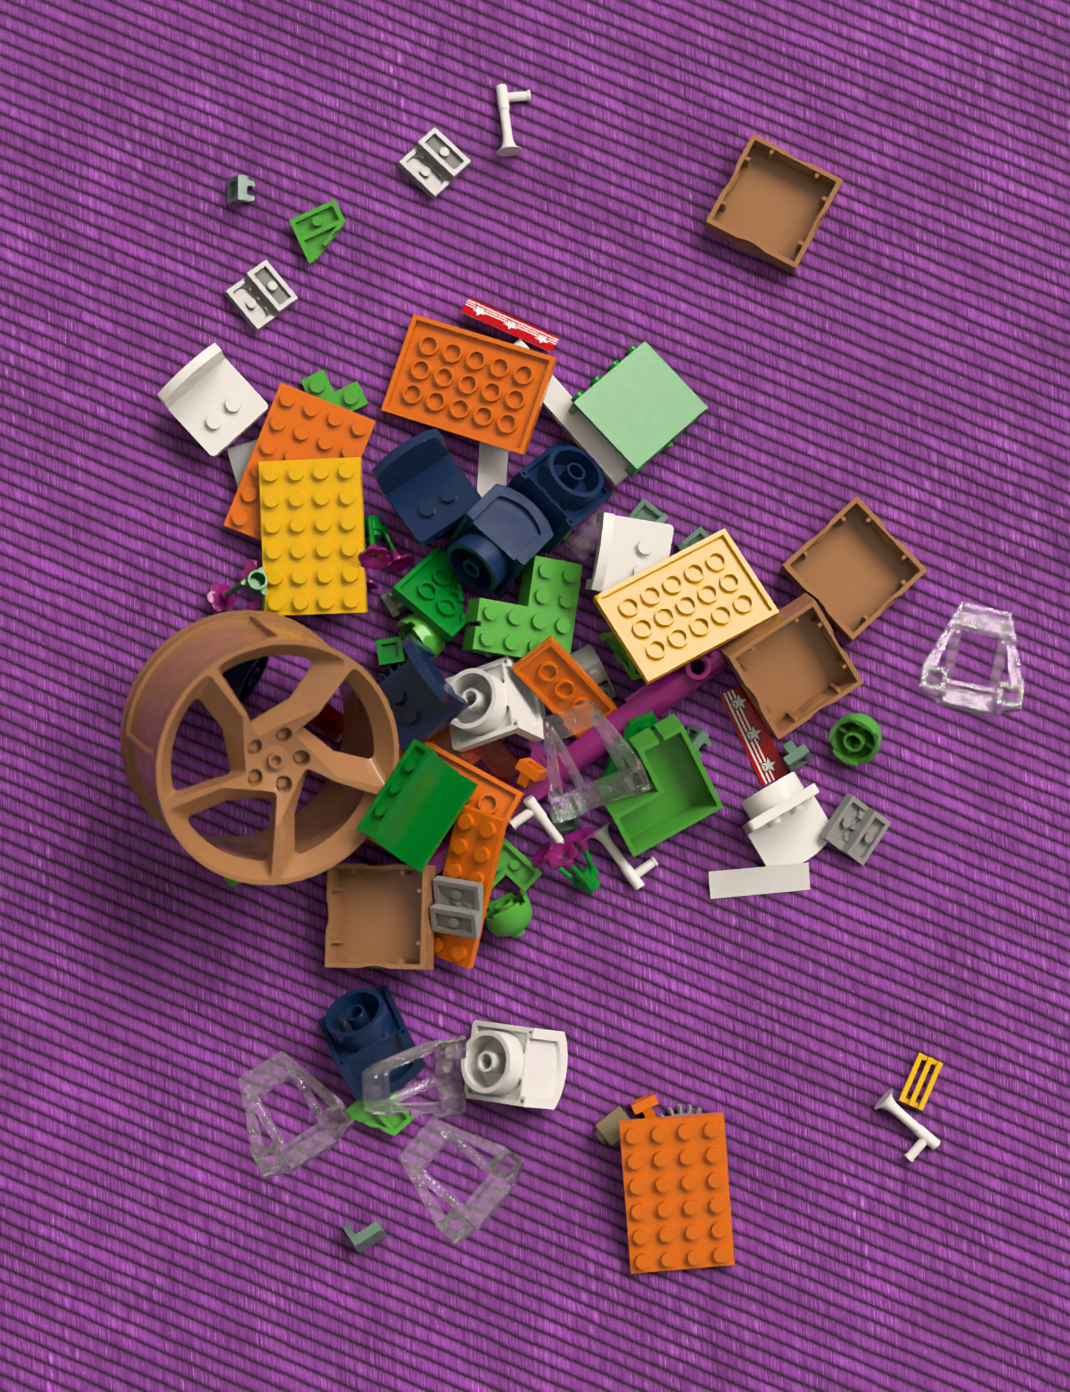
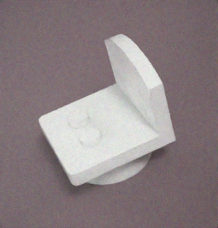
[157,343,269,457]
[585,512,674,592]
[445,656,546,752]
[741,771,829,866]
[461,1020,568,1110]

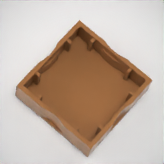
[704,133,843,275]
[780,496,928,643]
[720,593,864,740]
[325,863,436,970]

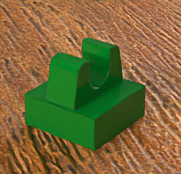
[375,636,405,668]

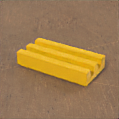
[898,1052,943,1111]

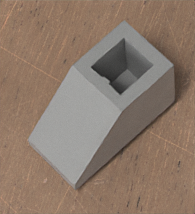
[570,644,617,699]

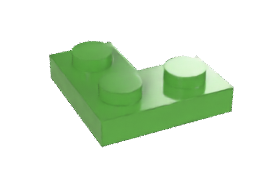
[300,370,369,412]
[492,838,542,891]

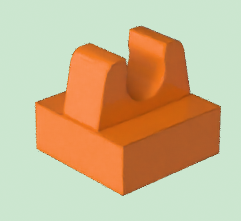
[515,757,550,788]
[629,1092,659,1118]

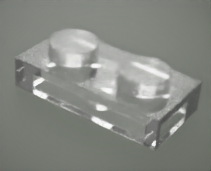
[564,507,604,563]

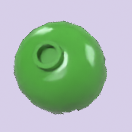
[397,612,446,660]
[829,713,882,766]
[484,890,533,939]

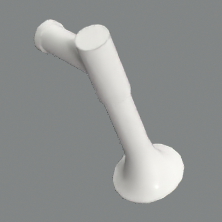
[496,84,531,156]
[510,795,578,850]
[591,822,659,891]
[874,1089,940,1163]

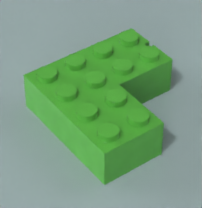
[462,556,583,660]
[604,714,724,857]

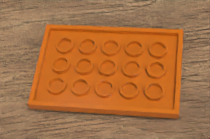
[381,314,558,456]
[223,383,376,541]
[619,1112,735,1274]

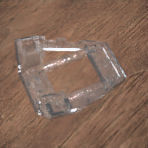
[919,601,1025,716]
[542,700,652,824]
[362,1036,466,1118]
[238,1050,355,1179]
[398,1117,524,1244]

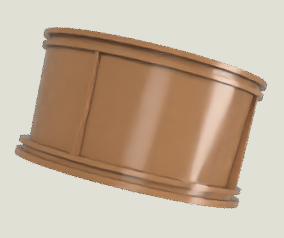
[120,610,399,885]

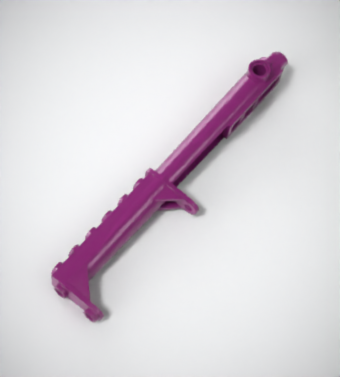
[427,639,734,877]

